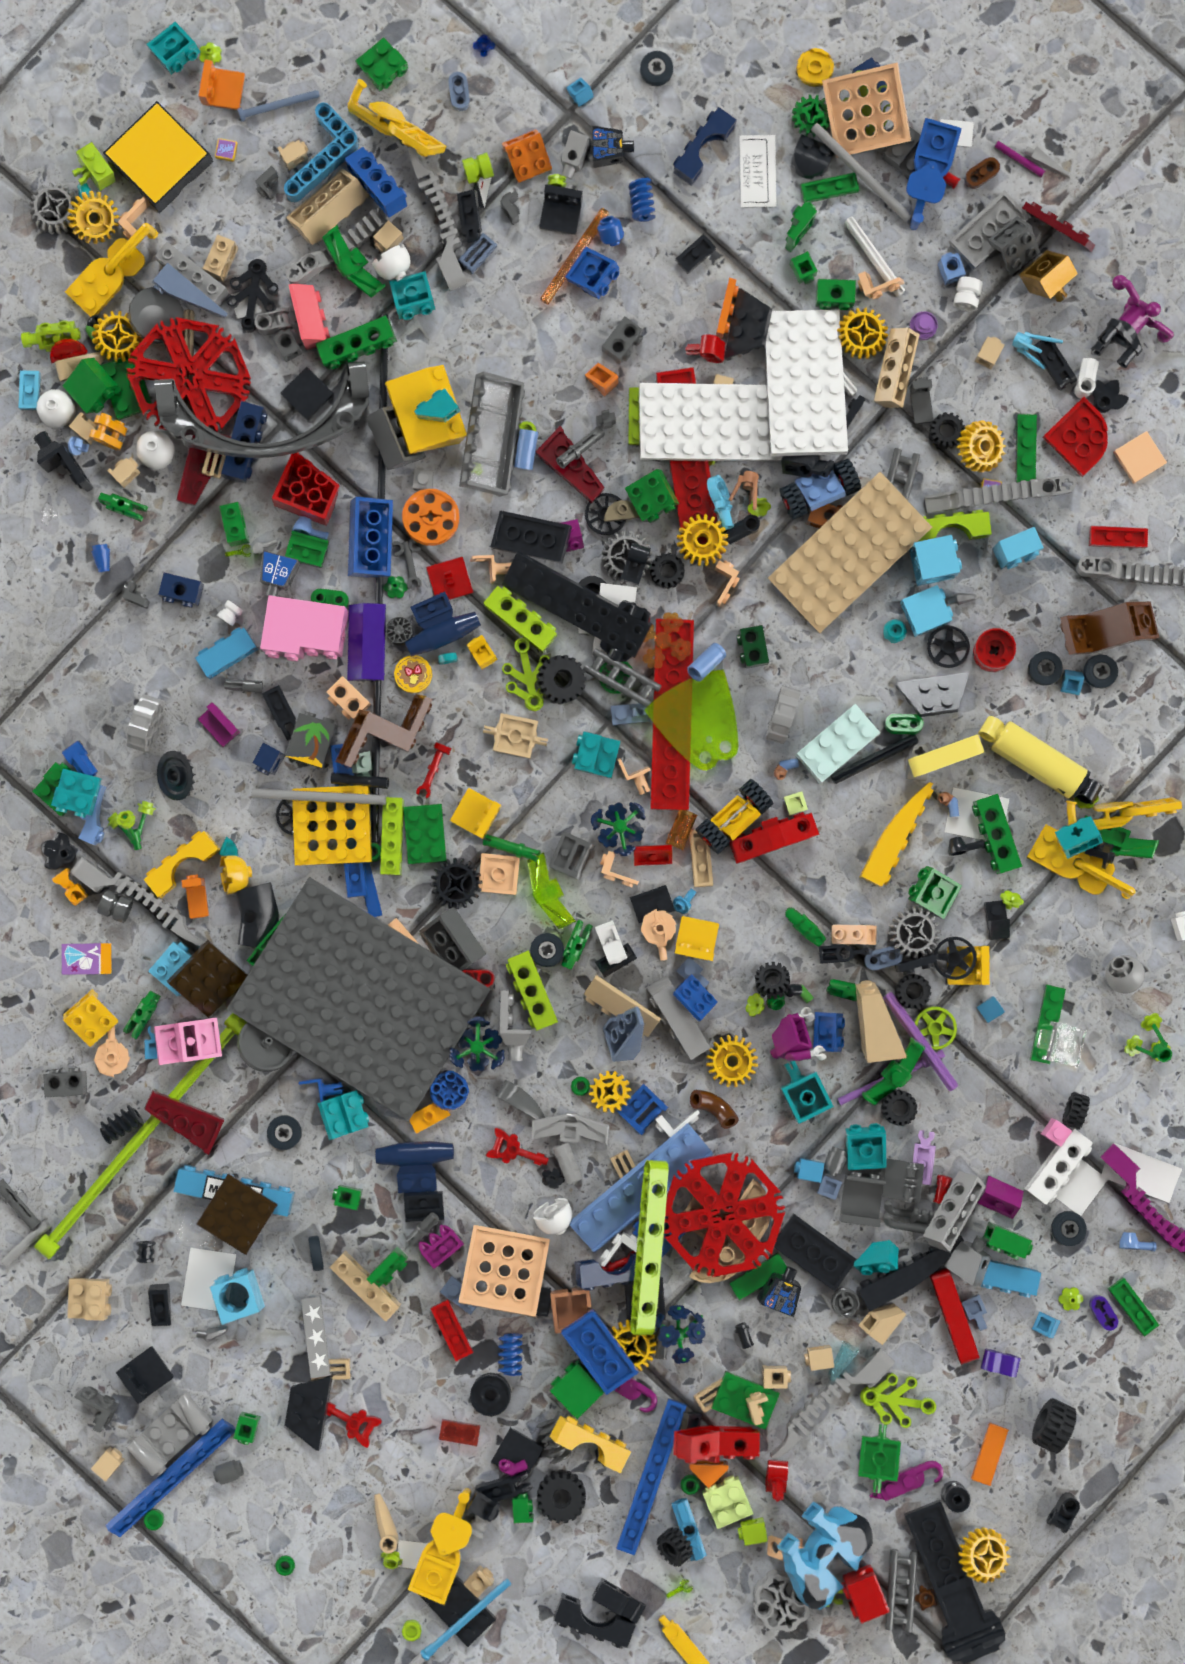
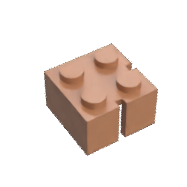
[550,1287,592,1334]

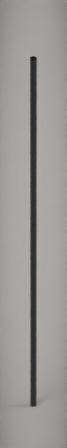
[371,314,389,843]

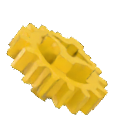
[589,1071,632,1113]

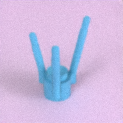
[1012,331,1063,369]

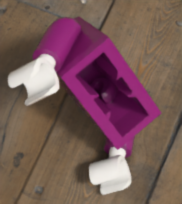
[770,1007,827,1061]

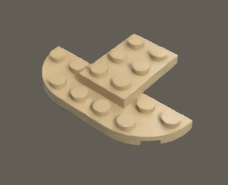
[683,1178,771,1283]

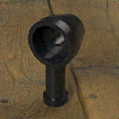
[948,837,985,856]

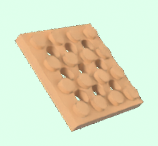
[822,63,911,158]
[459,1225,550,1318]

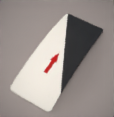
[473,177,492,208]

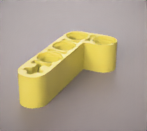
[908,734,984,778]

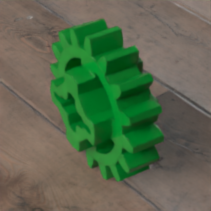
[791,94,830,137]

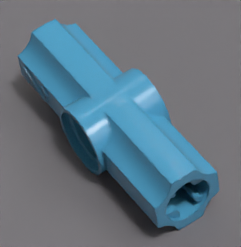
[671,1498,707,1561]

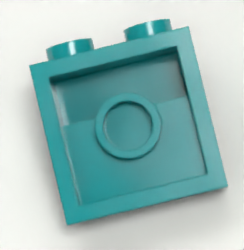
[146,21,201,75]
[389,271,436,320]
[572,731,621,779]
[51,769,102,818]
[317,1090,369,1140]
[845,1123,887,1170]

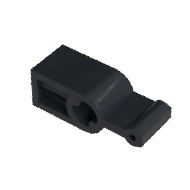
[781,455,835,478]
[819,944,872,964]
[592,1578,646,1624]

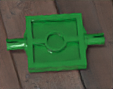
[858,1424,901,1493]

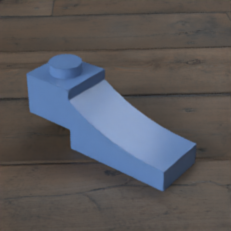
[79,784,107,846]

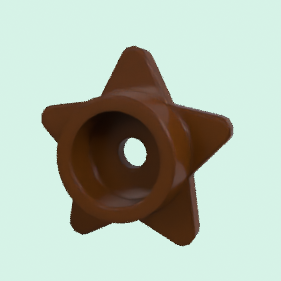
[915,1585,937,1611]

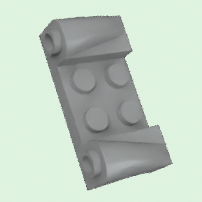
[126,1391,213,1476]

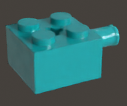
[780,1061,834,1124]

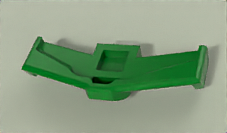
[322,225,386,298]
[1084,815,1159,859]
[862,1037,925,1105]

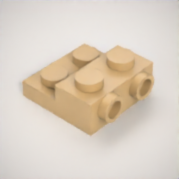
[67,1278,112,1321]

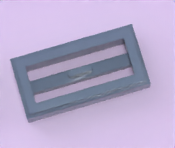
[458,233,497,274]

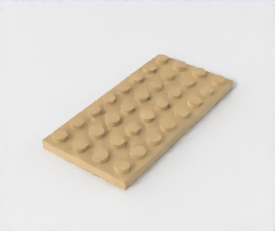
[768,472,932,633]

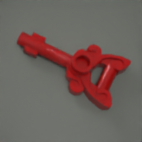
[486,1128,549,1166]
[327,1402,382,1448]

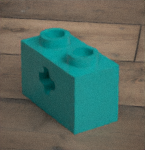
[1055,816,1103,859]

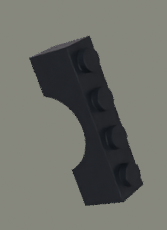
[554,1593,636,1648]

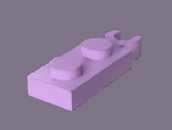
[913,1130,936,1185]

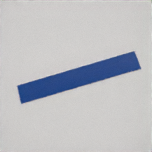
[364,862,383,917]

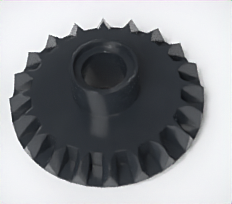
[157,750,196,801]

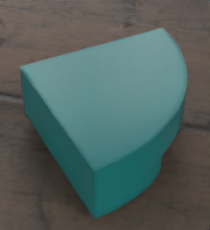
[219,837,239,856]

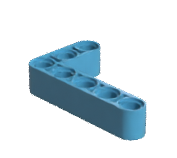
[284,102,359,203]

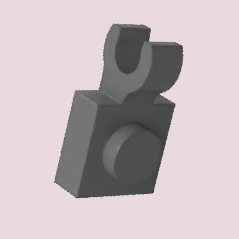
[596,409,616,429]

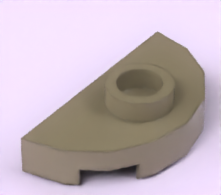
[604,500,640,522]

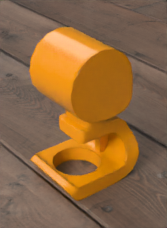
[52,868,88,906]

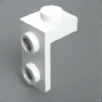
[595,920,627,965]
[655,1109,700,1137]
[600,1231,638,1267]

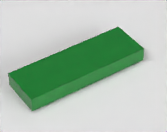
[800,172,860,203]
[729,1253,787,1301]
[1108,1277,1159,1337]

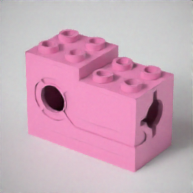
[260,595,349,662]

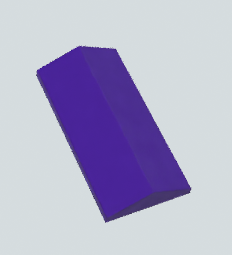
[347,603,386,681]

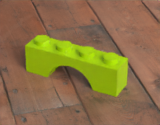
[918,510,992,542]

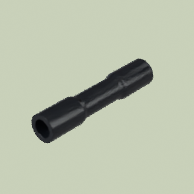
[330,772,389,789]

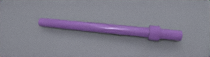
[837,1050,945,1106]

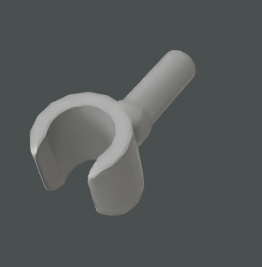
[253,539,278,555]

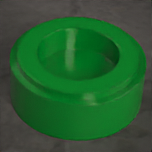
[144,1509,164,1530]

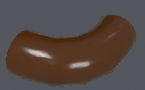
[690,1090,739,1129]

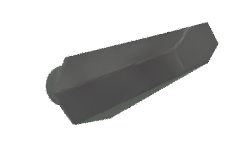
[947,593,976,605]
[196,1326,228,1342]

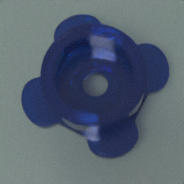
[473,34,495,57]

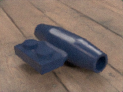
[405,591,481,656]
[375,1141,454,1194]

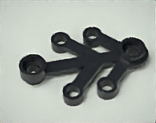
[227,259,279,333]

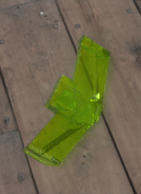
[527,852,576,929]

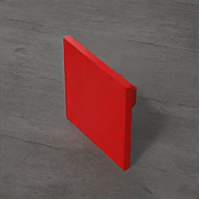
[426,556,473,600]

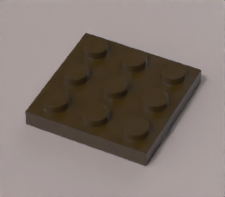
[167,940,248,1018]
[196,1173,278,1255]

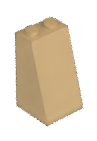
[855,981,906,1063]

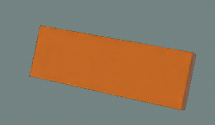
[971,1422,1009,1486]

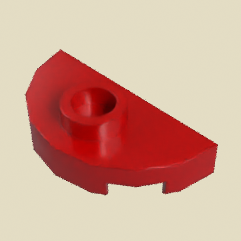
[50,339,88,364]

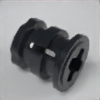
[136,1241,156,1263]

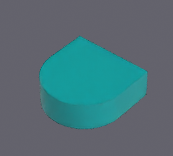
[438,653,458,665]

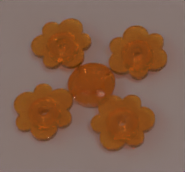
[643,612,691,669]

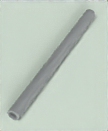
[811,123,912,223]
[251,788,386,805]

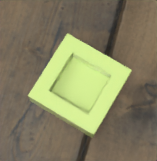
[783,792,808,816]

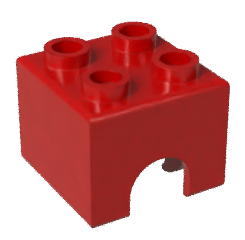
[841,1564,890,1623]

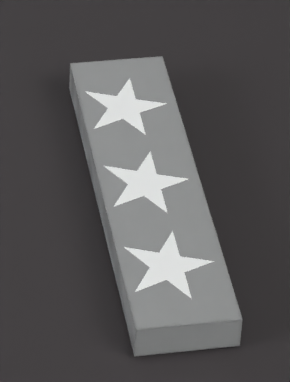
[301,1296,331,1378]

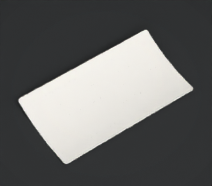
[1101,1143,1182,1203]

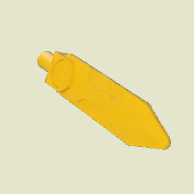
[658,1615,710,1664]

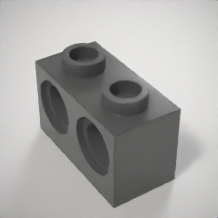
[602,316,643,364]
[43,1067,88,1098]

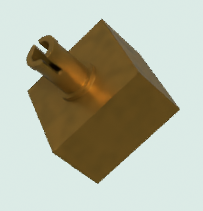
[1019,250,1078,302]

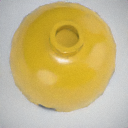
[220,855,252,894]

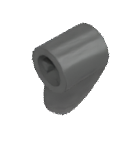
[496,1079,545,1119]

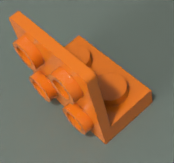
[198,59,245,110]
[501,129,552,183]

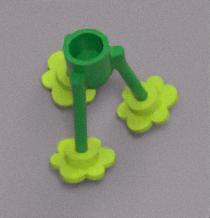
[1124,1013,1172,1062]

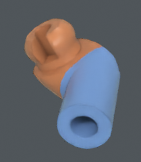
[774,758,799,780]
[938,792,959,817]

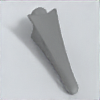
[1024,146,1070,177]

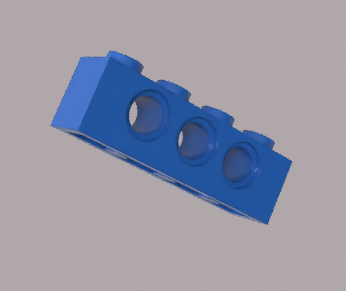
[344,147,407,218]

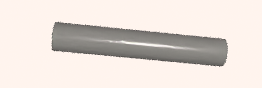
[1,1220,51,1267]

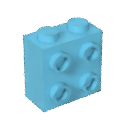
[900,585,953,637]
[148,941,192,996]

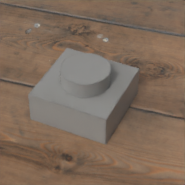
[413,469,434,490]

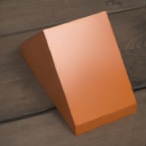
[585,363,619,397]
[689,1460,729,1488]

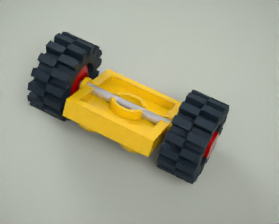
[695,778,774,854]

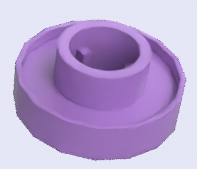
[909,311,938,340]

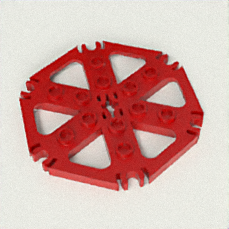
[127,317,251,432]
[664,1152,785,1277]

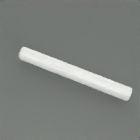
[844,216,905,297]

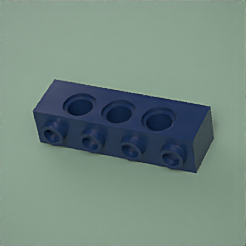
[221,401,268,484]

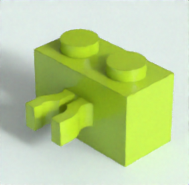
[72,142,116,191]

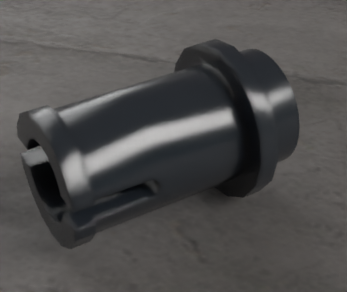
[735,1322,754,1349]

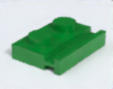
[285,531,329,568]

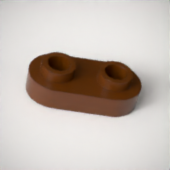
[965,157,1000,189]

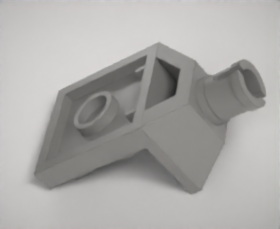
[500,990,532,1061]

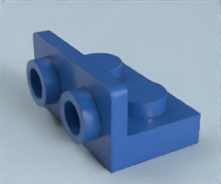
[813,1012,845,1052]

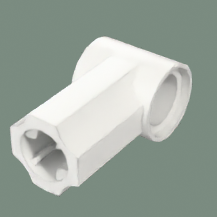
[1074,358,1099,399]

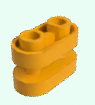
[89,413,128,451]

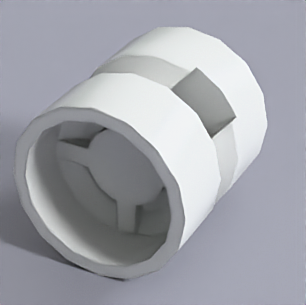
[953,277,983,311]

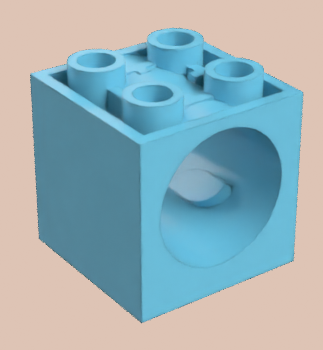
[909,535,962,586]
[210,1268,265,1325]

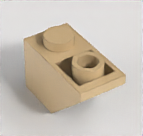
[858,1303,906,1345]

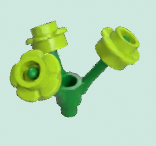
[107,800,156,850]

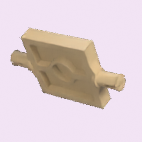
[483,713,548,759]

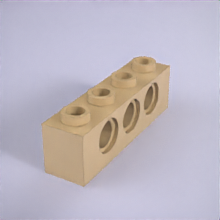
[874,328,920,408]
[329,1250,401,1322]

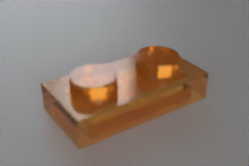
[665,810,698,850]

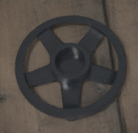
[927,626,970,668]
[934,937,977,980]

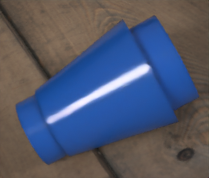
[91,544,110,572]

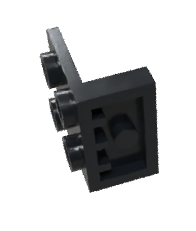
[539,184,583,235]
[115,1346,174,1404]

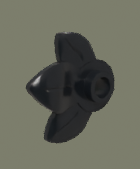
[1092,380,1129,413]
[41,832,76,870]

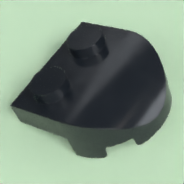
[791,134,834,180]

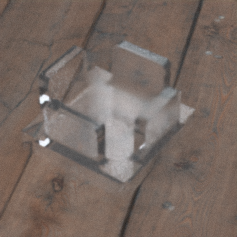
[1037,1021,1087,1068]
[174,1203,216,1248]

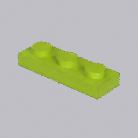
[628,387,640,445]

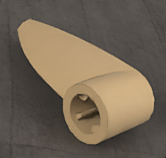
[54,351,107,381]
[374,1493,399,1553]

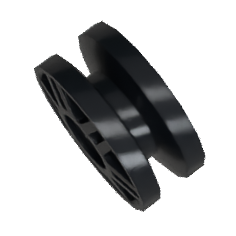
[470,1372,512,1417]

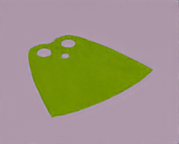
[644,669,738,771]

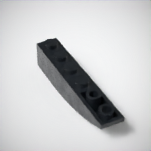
[857,1235,964,1312]

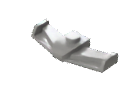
[531,1112,609,1145]

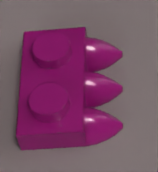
[419,1225,464,1269]

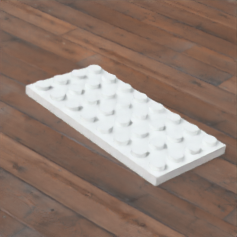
[765,310,848,456]
[639,383,783,462]

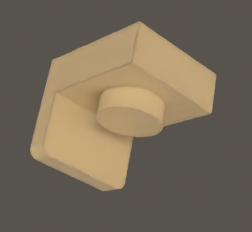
[746,1392,768,1426]
[464,1565,494,1598]

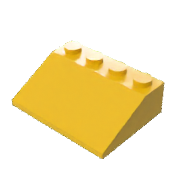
[385,364,467,454]

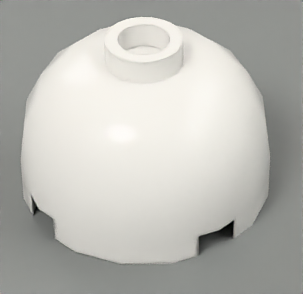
[372,244,411,281]
[36,389,76,429]
[136,430,175,470]
[533,1198,573,1235]

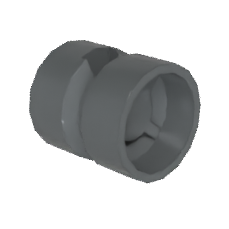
[97,890,133,923]

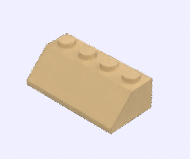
[286,169,369,245]
[584,975,661,1038]

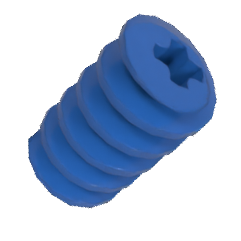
[628,178,656,222]
[498,1333,523,1376]

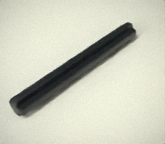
[831,734,918,784]

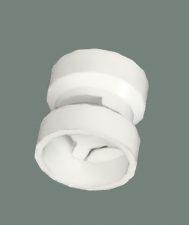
[217,600,243,626]

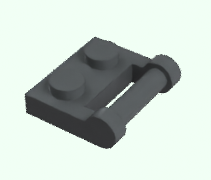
[548,831,595,880]

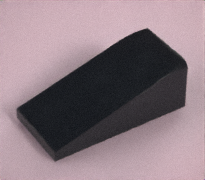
[148,1284,171,1326]

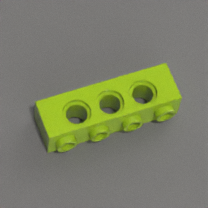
[483,586,557,653]
[380,797,404,876]
[505,950,558,1031]

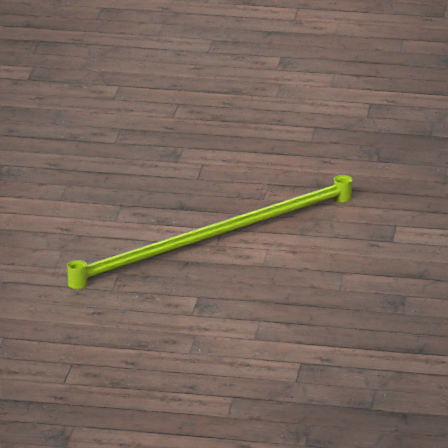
[34,1013,247,1260]

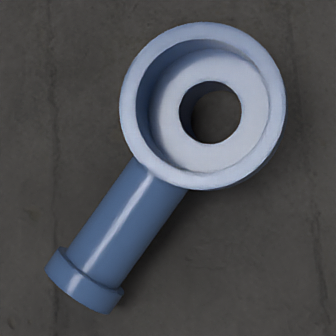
[292,516,329,540]
[1119,1232,1156,1252]

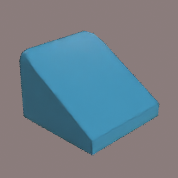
[566,78,594,106]
[1060,669,1084,695]
[976,996,1005,1023]
[1032,1312,1061,1339]

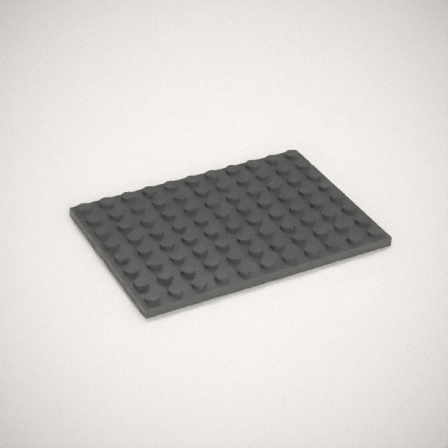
[227,877,491,1121]

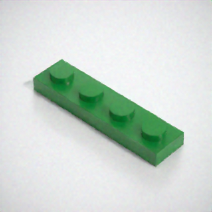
[1016,414,1037,483]
[1029,985,1066,1064]

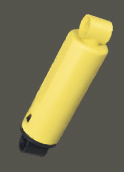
[978,716,1102,804]

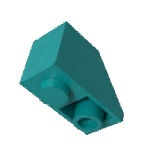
[414,388,461,422]
[854,1240,899,1275]

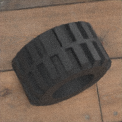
[1032,1398,1077,1454]

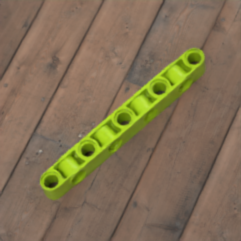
[630,1160,669,1335]

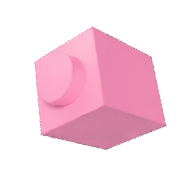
[1041,1118,1072,1147]

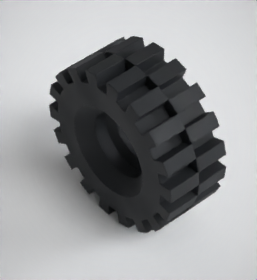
[536,655,587,704]
[537,1470,586,1524]

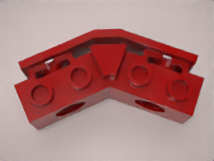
[730,812,820,864]
[673,1425,760,1463]

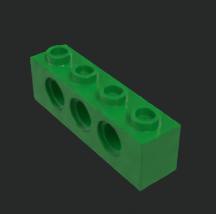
[316,316,397,370]
[972,794,1023,874]

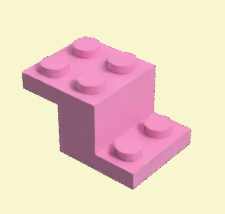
[154,1018,222,1065]

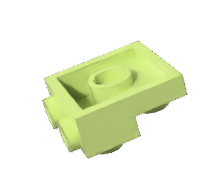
[702,1475,753,1529]

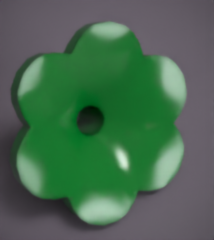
[384,576,408,599]

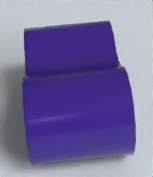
[981,1348,1021,1378]

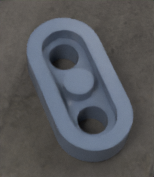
[448,72,470,111]
[864,946,903,970]

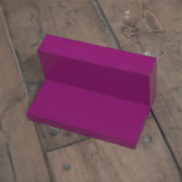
[198,702,240,747]
[977,1175,1024,1219]

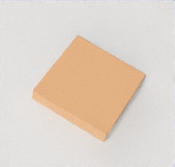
[1113,431,1167,484]
[478,853,520,895]

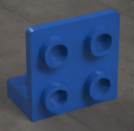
[673,974,718,1022]

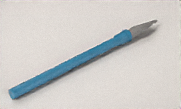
[409,1578,511,1664]

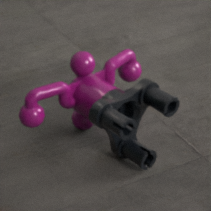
[1091,275,1174,368]

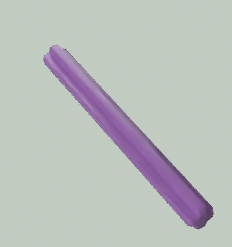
[883,992,958,1091]

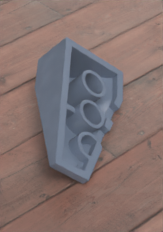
[152,263,228,318]
[602,1007,644,1062]

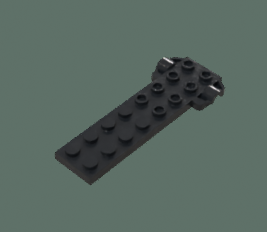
[502,551,652,662]
[904,1499,1006,1664]

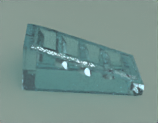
[828,1341,860,1381]

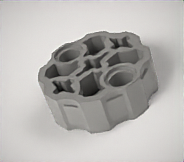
[765,685,801,745]
[126,694,165,753]
[753,1569,810,1632]

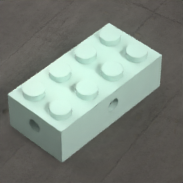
[795,704,880,784]

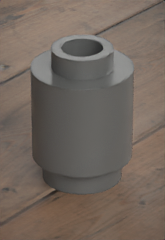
[824,1146,847,1177]
[213,1460,244,1485]

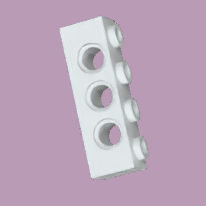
[1024,1127,1093,1205]

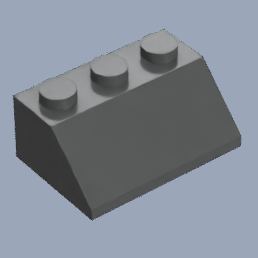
[366,406,426,470]
[419,907,486,971]

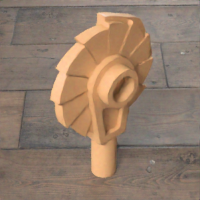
[641,909,676,961]
[94,1026,130,1077]

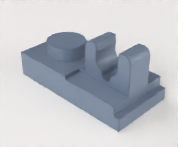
[611,703,651,726]
[440,1276,477,1315]

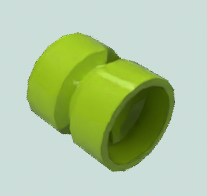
[462,152,494,184]

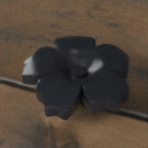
[542,1168,565,1189]

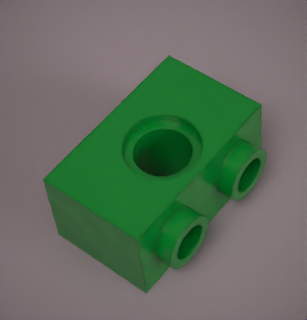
[815,279,856,310]
[219,502,250,547]

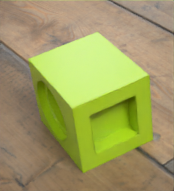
[737,1517,768,1546]

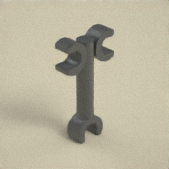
[392,539,422,589]

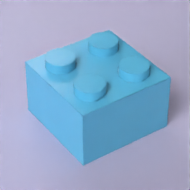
[992,527,1044,570]

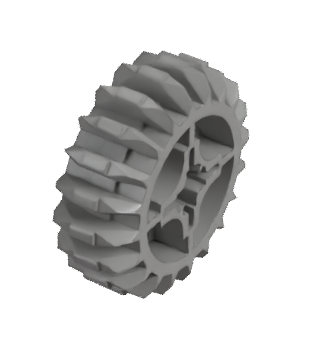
[29,182,78,235]
[601,531,652,582]
[888,906,941,958]

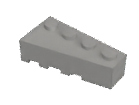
[646,976,710,1060]

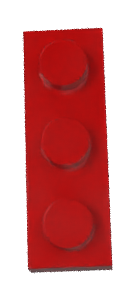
[1089,526,1148,549]
[430,1299,474,1361]

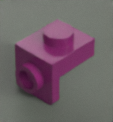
[562,519,584,552]

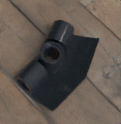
[235,882,279,947]

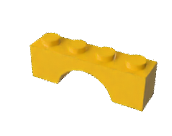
[143,831,220,898]
[549,1415,631,1473]

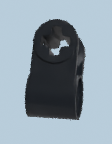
[1046,1492,1080,1534]

